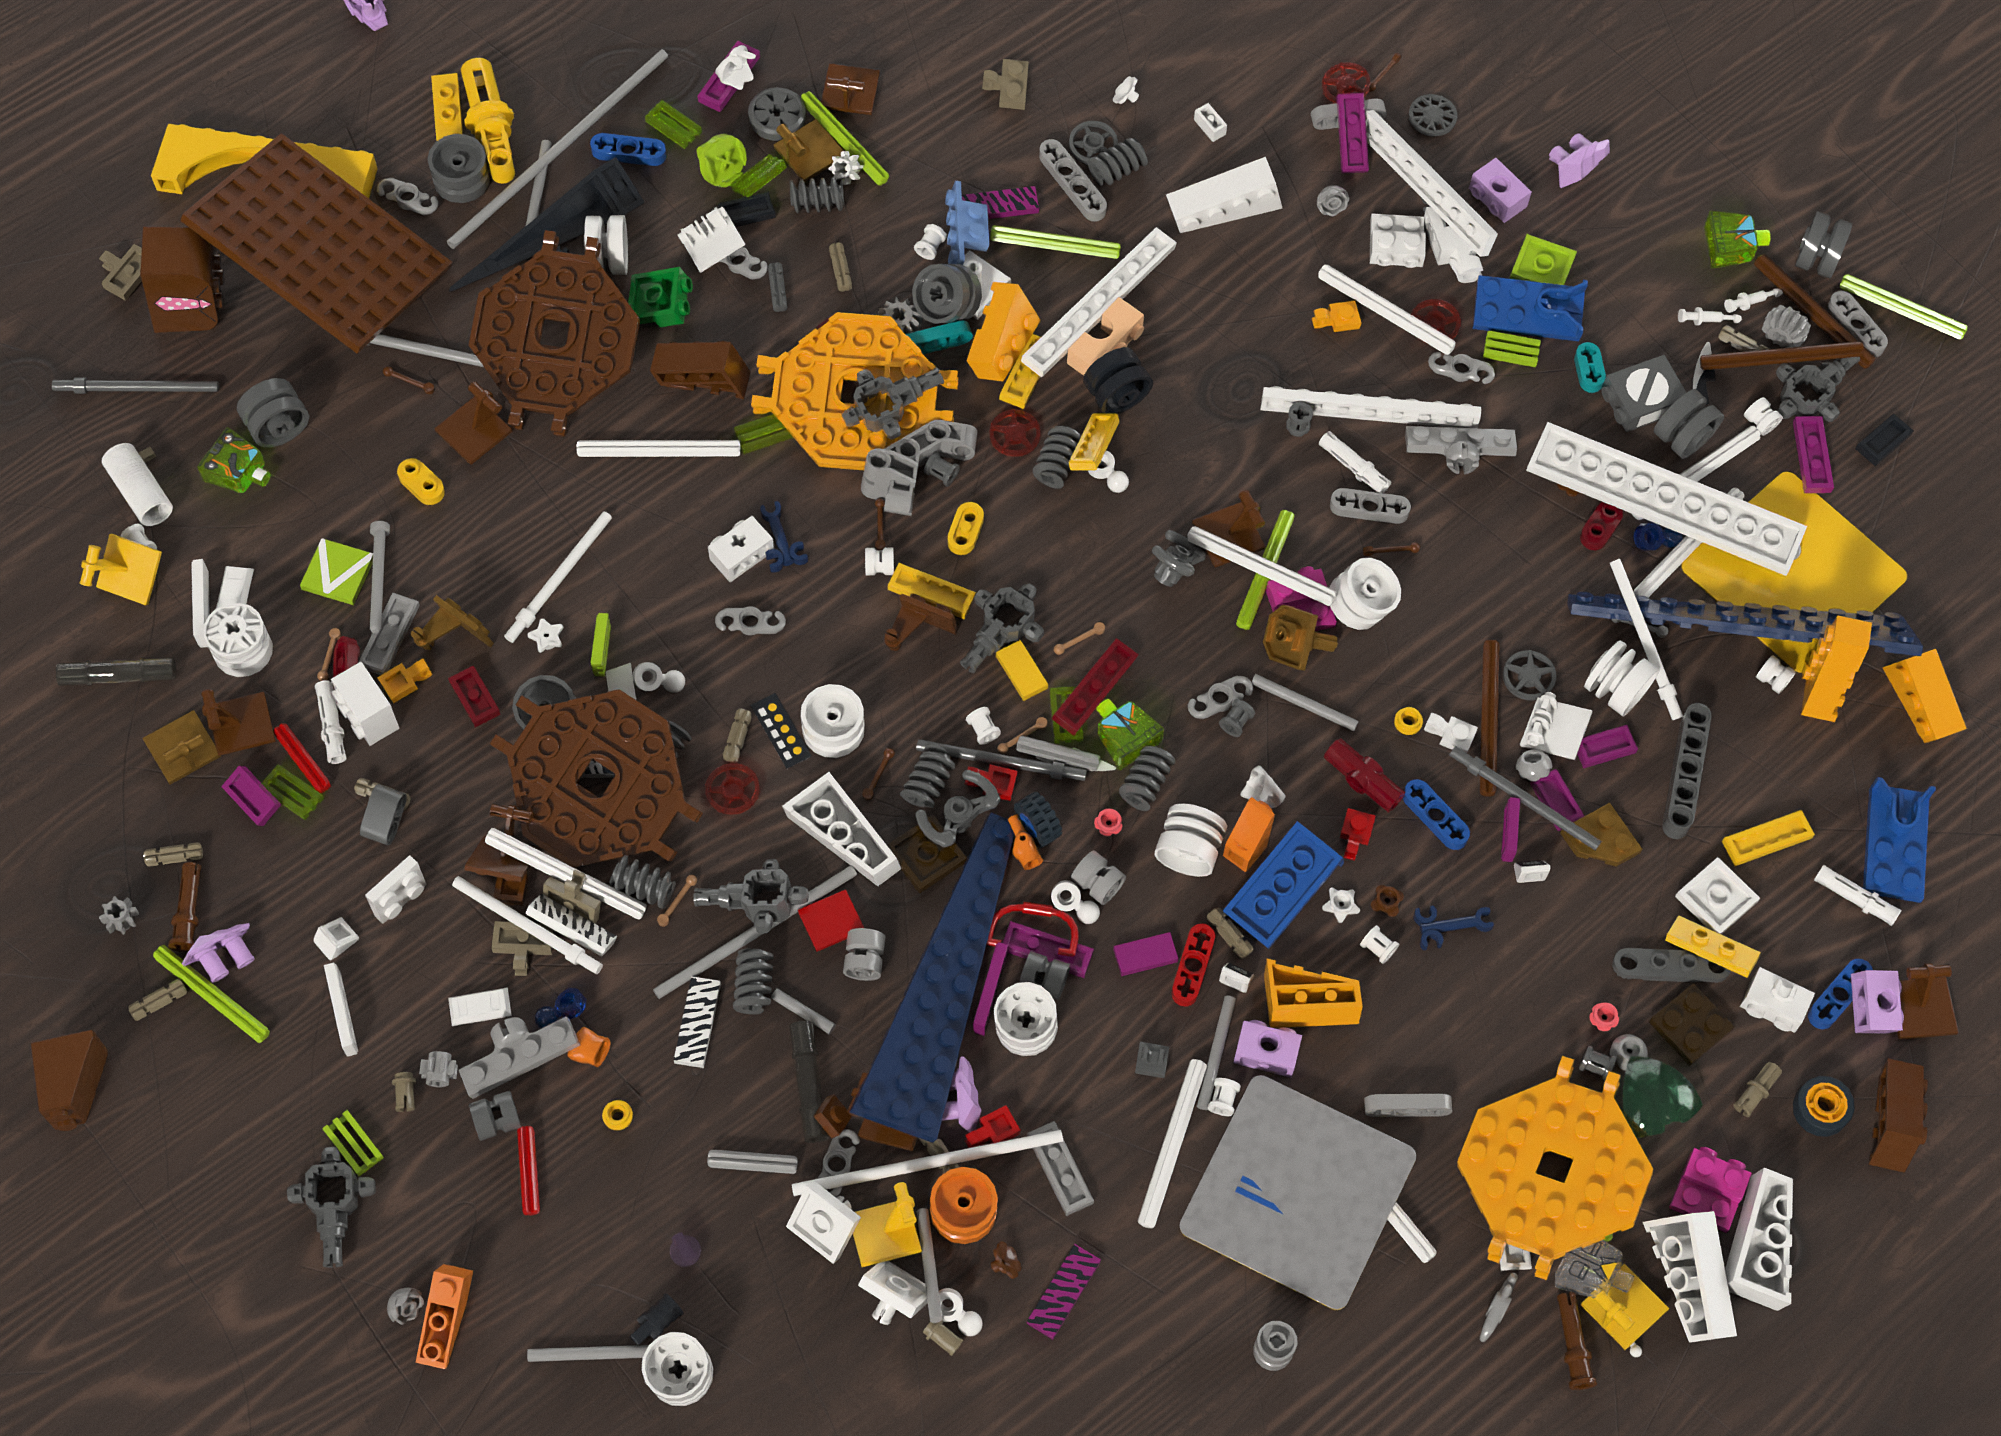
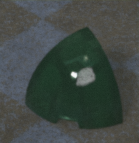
[1623,1056,1703,1138]

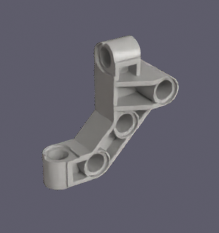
[861,420,977,516]

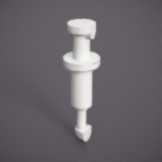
[1724,288,1783,313]
[1678,307,1742,325]

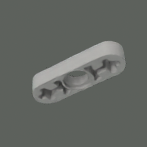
[1311,99,1387,130]
[1827,291,1888,357]
[1330,488,1411,524]
[1364,1094,1452,1117]

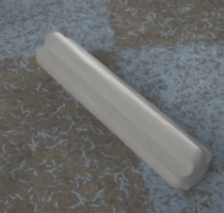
[1016,736,1100,771]
[707,1150,798,1174]

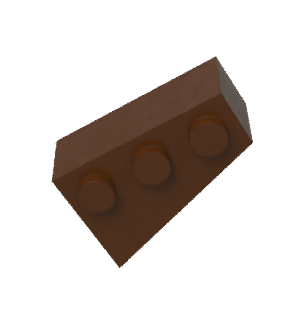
[650,341,751,399]
[1869,1058,1928,1173]

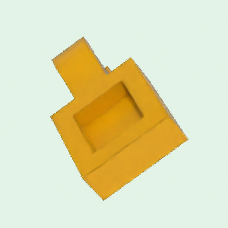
[1312,301,1361,332]
[377,659,432,704]

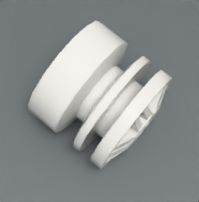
[203,603,273,677]
[1584,640,1660,717]
[1155,804,1227,877]
[994,982,1058,1056]
[642,1332,714,1406]

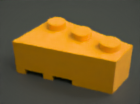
[967,282,1041,382]
[1883,649,1967,743]
[1264,959,1363,1028]

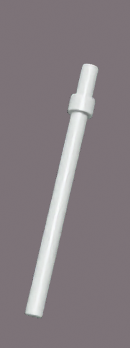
[504,511,612,643]
[1610,559,1683,720]
[452,876,603,974]

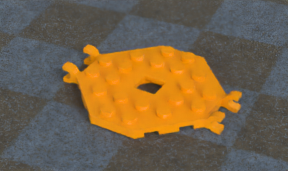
[751,312,959,470]
[1457,1056,1653,1280]

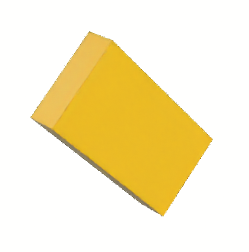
[996,640,1048,701]

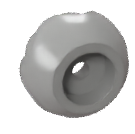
[1317,185,1349,216]
[1516,749,1552,781]
[1610,1034,1648,1071]
[387,1287,424,1325]

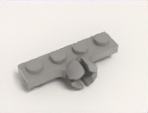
[1405,426,1517,474]
[459,1017,580,1099]

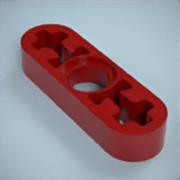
[1172,924,1215,1007]

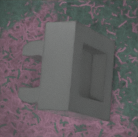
[1135,1042,1169,1078]

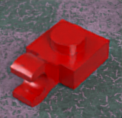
[965,764,1018,801]
[1340,808,1376,861]
[964,1105,1021,1148]

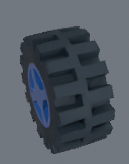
[1014,792,1062,848]

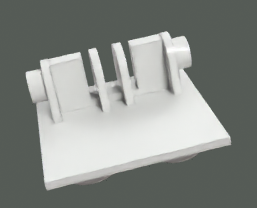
[678,207,745,273]
[1520,692,1593,760]

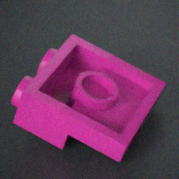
[1266,566,1337,631]
[1669,1147,1752,1233]

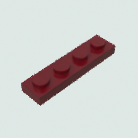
[1052,638,1139,736]

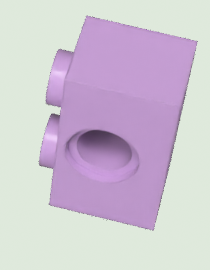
[1469,158,1532,223]
[1851,970,1904,1033]
[1233,1020,1302,1078]

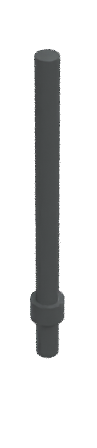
[52,377,219,394]
[916,739,1087,781]
[1449,746,1602,851]

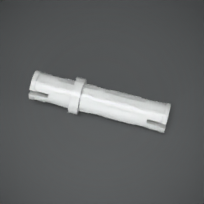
[1319,431,1391,493]
[315,680,346,764]
[1814,865,1902,926]

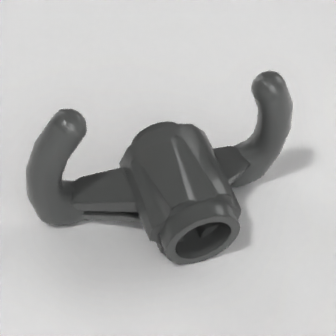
[1152,530,1206,587]
[915,769,1000,847]

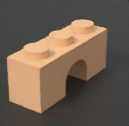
[1067,297,1144,375]

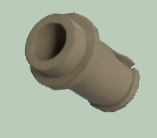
[392,1072,416,1112]
[923,1320,964,1356]

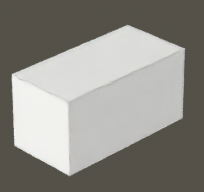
[1194,103,1227,142]

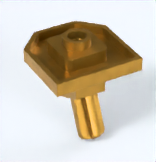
[1263,605,1338,671]

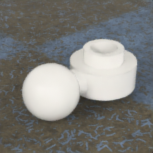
[1088,451,1129,493]
[633,662,685,693]
[1051,880,1100,924]
[939,1288,983,1336]

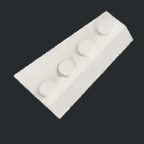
[1166,157,1282,233]
[782,772,901,886]
[1725,1168,1793,1311]
[1643,1211,1737,1342]

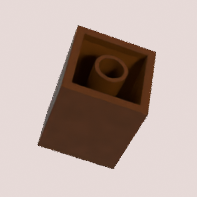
[31,1030,108,1131]

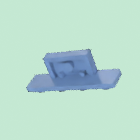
[945,181,989,265]

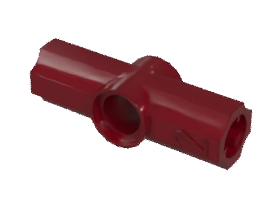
[1324,738,1405,813]

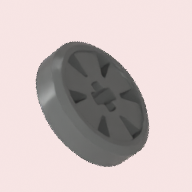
[748,87,806,141]

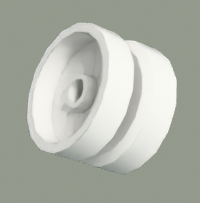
[584,215,628,275]
[1329,558,1401,630]
[801,684,865,758]

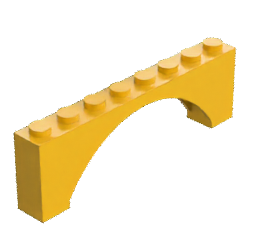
[151,124,378,199]

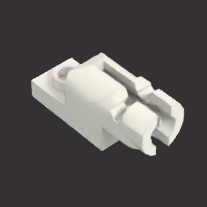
[1424,207,1483,283]

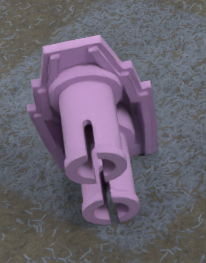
[343,0,388,31]
[1549,133,1610,188]
[182,923,255,983]
[942,1057,981,1132]

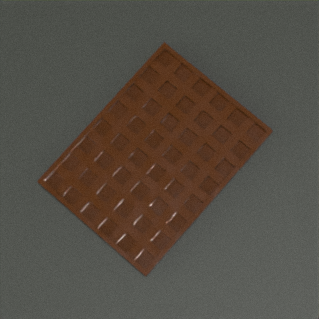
[180,133,452,354]

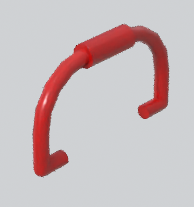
[986,902,1079,957]

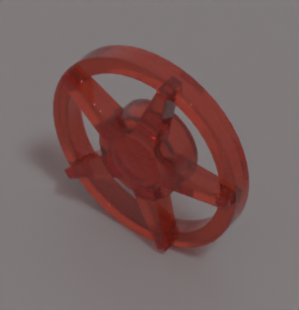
[1322,62,1371,103]
[1411,299,1461,344]
[989,409,1041,457]
[705,763,760,815]

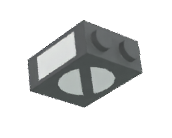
[1601,355,1686,432]

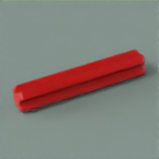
[273,723,331,794]
[517,1126,540,1216]

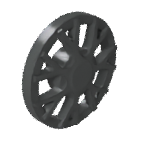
[1408,94,1457,136]

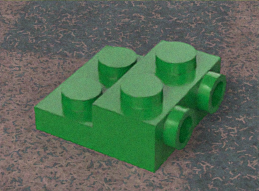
[628,267,693,327]

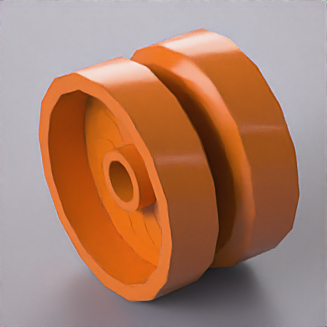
[930,1167,998,1244]

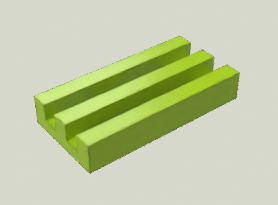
[1483,330,1541,368]
[591,613,611,677]
[322,1110,383,1177]

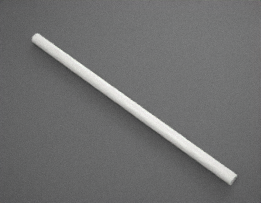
[792,1130,1063,1196]

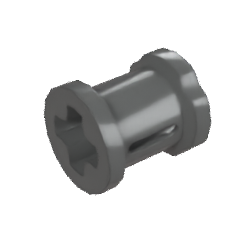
[1286,402,1313,437]
[924,452,960,487]
[1219,699,1256,737]
[1578,1045,1617,1081]

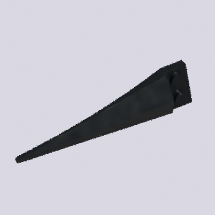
[448,157,645,292]

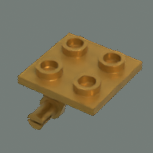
[773,119,843,182]
[411,595,494,650]
[142,710,221,785]

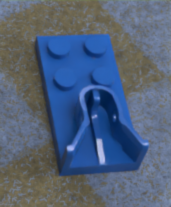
[1472,275,1588,341]
[1863,777,1936,903]
[1223,821,1344,949]

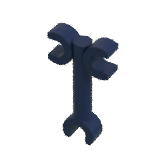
[760,501,808,573]
[1413,906,1494,950]

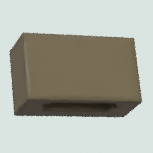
[138,447,156,463]

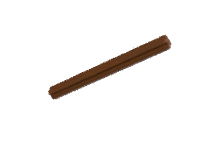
[1754,254,1876,369]
[1700,341,1864,370]
[1480,640,1500,797]

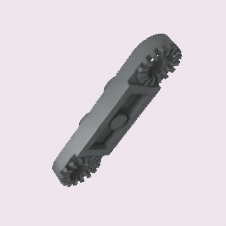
[1612,948,1731,983]

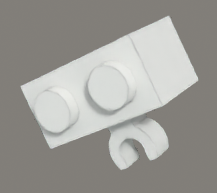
[1740,967,1815,1033]

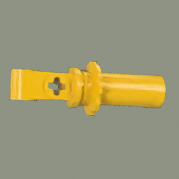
[461,58,515,184]

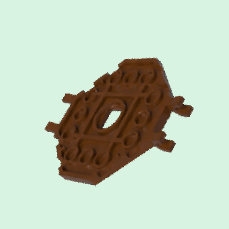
[469,230,640,437]
[490,689,703,868]

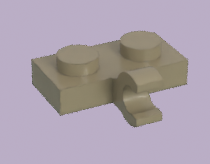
[982,59,1029,110]
[99,244,142,301]
[543,869,601,924]
[492,921,555,976]

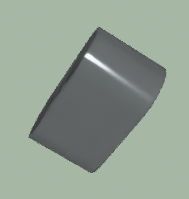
[360,784,407,846]

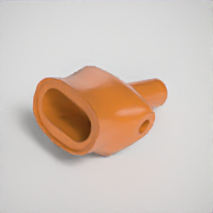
[1008,815,1043,870]
[567,1027,611,1067]

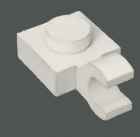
[1424,713,1478,753]

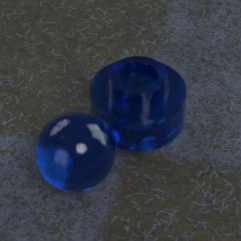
[1634,523,1683,551]
[535,988,587,1029]

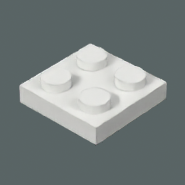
[365,855,427,924]
[1675,857,1760,934]

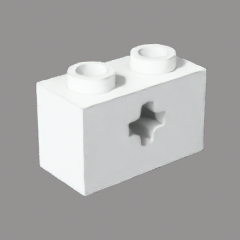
[708,516,774,582]

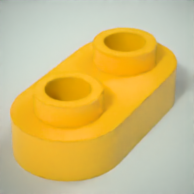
[397,458,445,505]
[948,502,984,555]

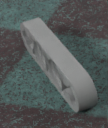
[1039,139,1107,221]

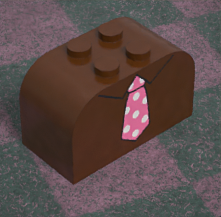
[140,227,224,333]

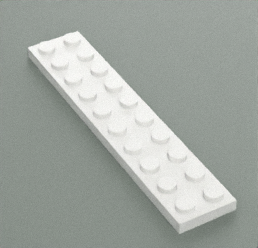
[1526,422,1807,576]

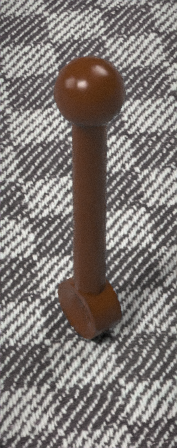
[1366,53,1402,92]
[383,366,435,394]
[875,498,886,550]
[1363,542,1420,556]
[862,748,895,801]

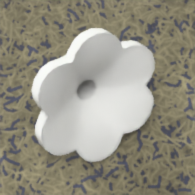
[1113,76,1139,104]

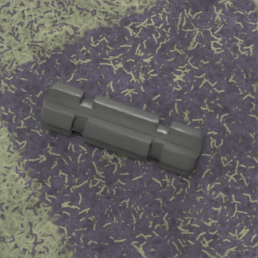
[768,262,787,312]

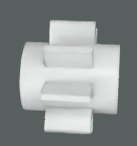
[828,151,863,185]

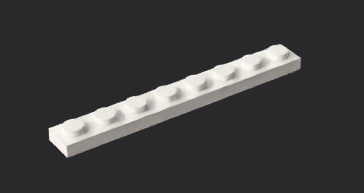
[1365,110,1498,257]
[1021,227,1177,377]
[1261,386,1481,428]

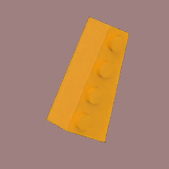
[1801,615,1872,722]

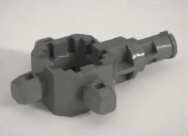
[1776,357,1860,422]
[842,367,944,440]
[960,583,1044,673]
[693,859,809,933]
[287,1147,376,1268]

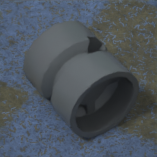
[1019,951,1070,1000]
[469,1091,521,1141]

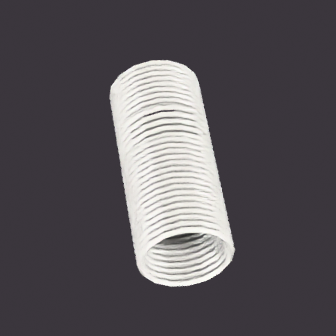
[102,443,173,526]

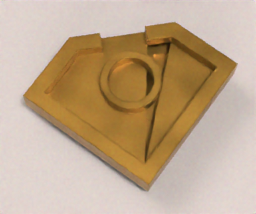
[1560,803,1642,867]

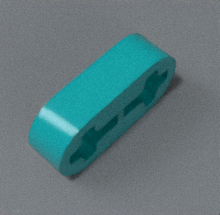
[1574,342,1606,393]

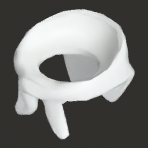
[715,45,756,90]
[1240,765,1286,808]

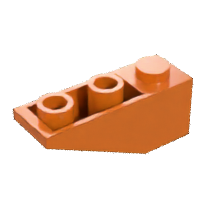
[1223,797,1275,872]
[415,1264,473,1369]

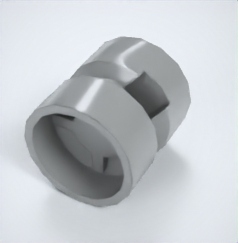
[1071,850,1126,905]
[843,928,886,981]
[1253,1321,1297,1371]

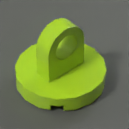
[697,134,747,188]

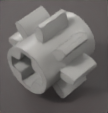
[99,896,139,935]
[419,1051,458,1087]

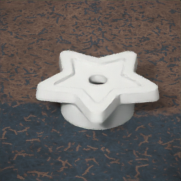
[528,619,564,653]
[1322,888,1360,923]

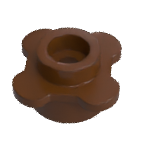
[1371,885,1404,917]

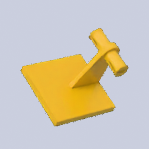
[79,534,162,605]
[853,1182,922,1267]
[1581,1263,1669,1350]

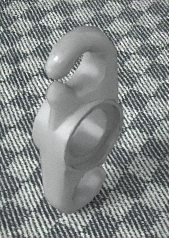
[377,178,438,215]
[719,247,768,280]
[1428,351,1495,384]
[715,607,786,635]
[1188,676,1253,719]
[818,1129,860,1197]
[1479,1273,1518,1342]

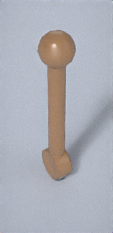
[1054,622,1105,655]
[317,628,341,681]
[997,717,1048,754]
[657,875,697,927]

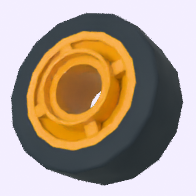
[1793,1076,1855,1137]

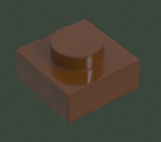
[493,874,528,906]
[813,1094,852,1138]

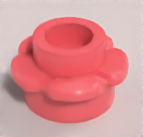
[1094,809,1123,836]
[1589,1003,1619,1031]

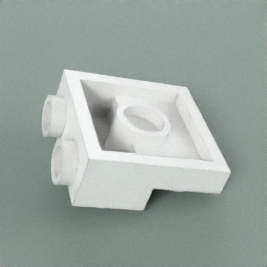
[1370,214,1426,268]

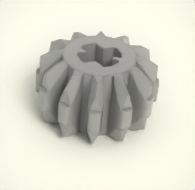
[878,297,922,334]
[1762,305,1811,348]

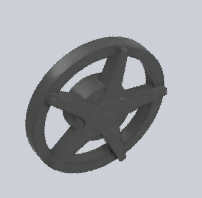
[1069,121,1118,165]
[1503,650,1556,700]

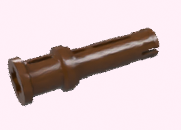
[168,862,201,952]
[1557,1292,1597,1390]

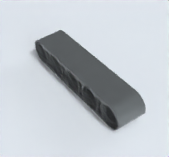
[1662,703,1711,839]

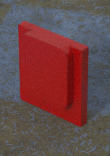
[797,889,864,952]

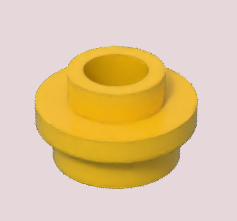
[1394,707,1423,735]
[602,1100,633,1130]

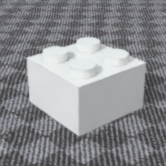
[331,662,400,746]

